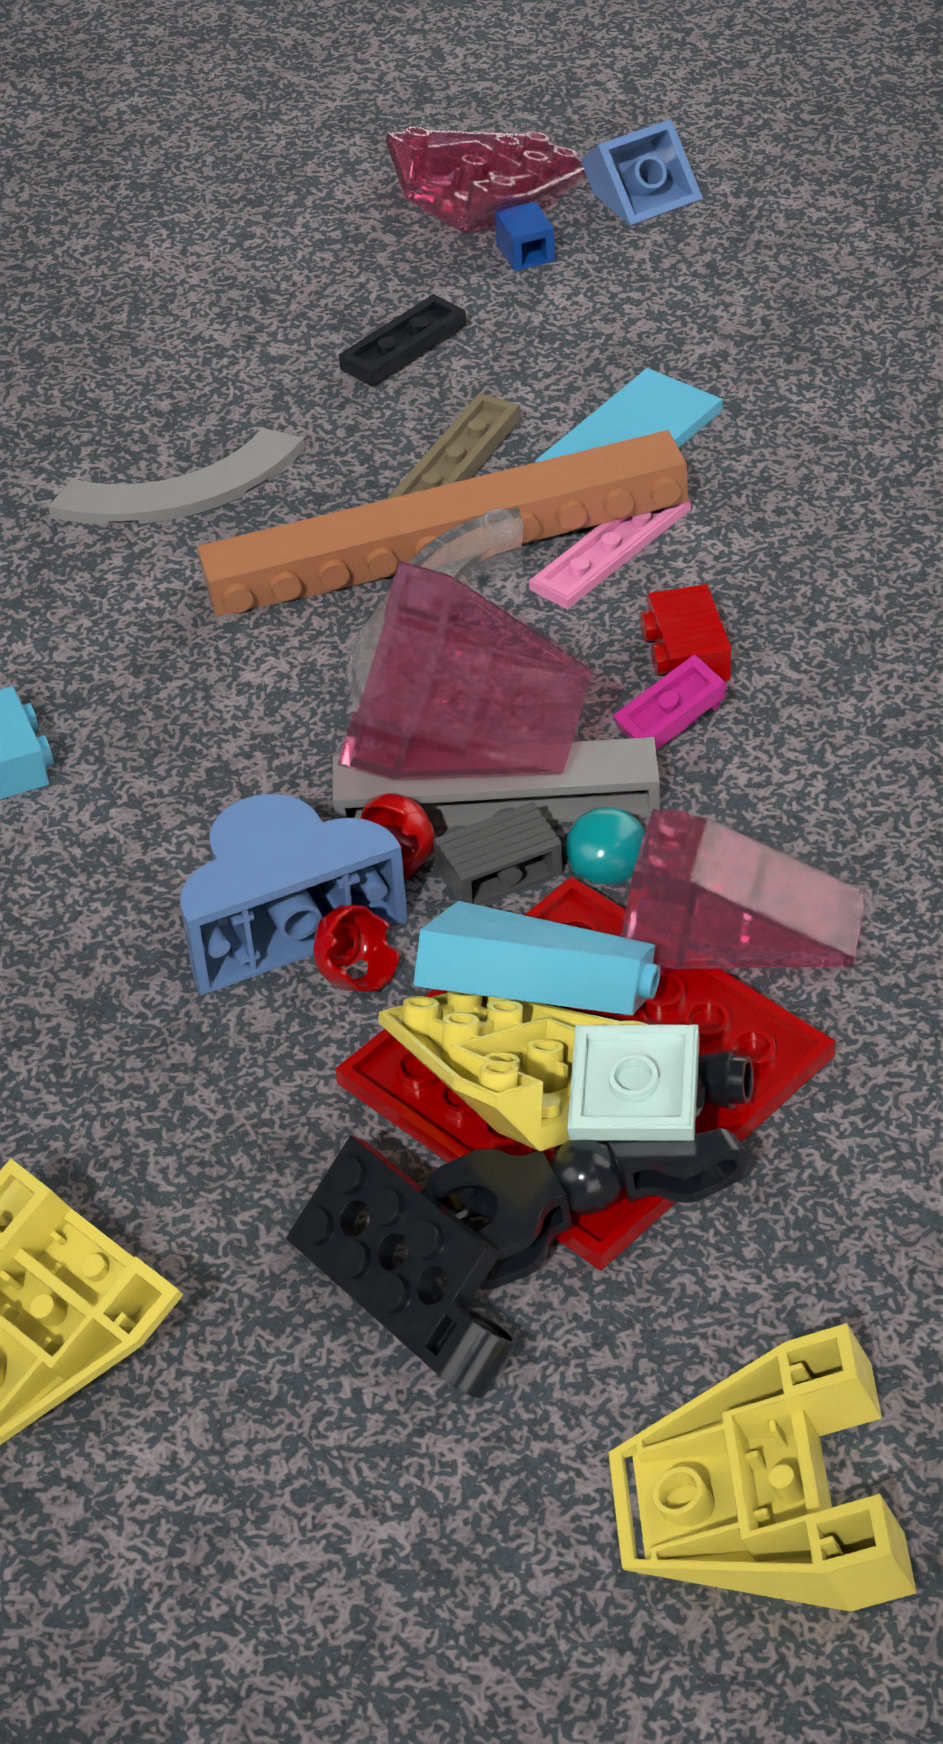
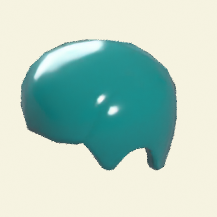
[565,807,649,884]

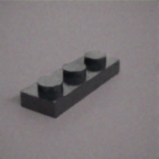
[339,294,466,387]

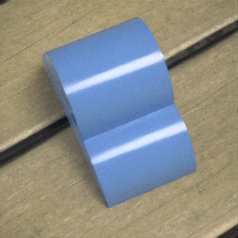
[180,794,408,996]

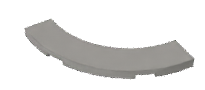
[48,428,305,525]

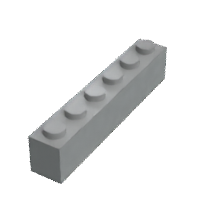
[333,737,660,830]

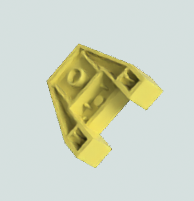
[608,1323,916,1612]

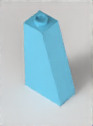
[413,901,660,1015]

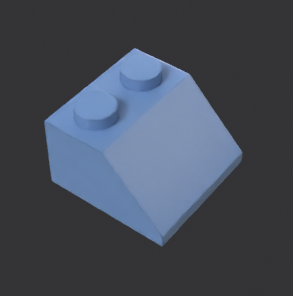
[580,119,703,225]

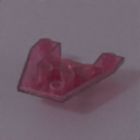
[386,126,586,231]

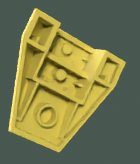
[0,1158,184,1445]

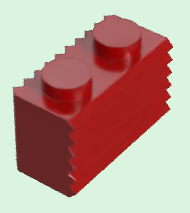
[640,584,731,681]

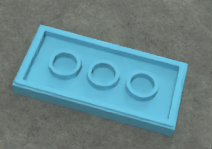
[535,368,723,462]

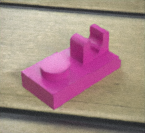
[612,654,728,750]

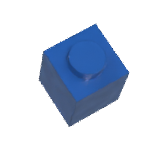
[495,201,555,271]

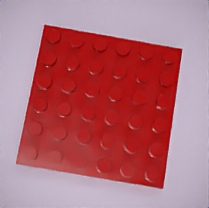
[335,876,836,1271]

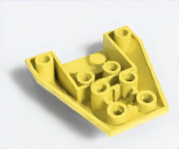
[378,991,647,1151]

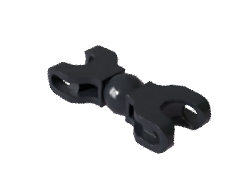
[424,1075,748,1290]

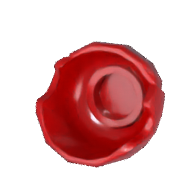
[360,793,435,880]
[313,905,400,992]

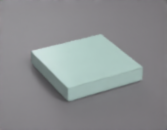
[567,1025,699,1141]

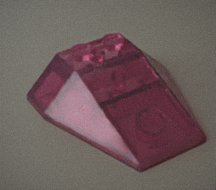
[338,561,593,780]
[621,809,867,969]

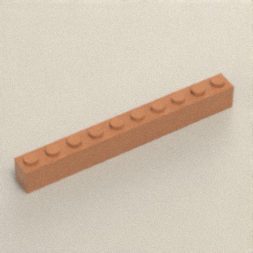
[197,430,689,616]

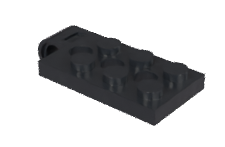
[286,1135,518,1399]

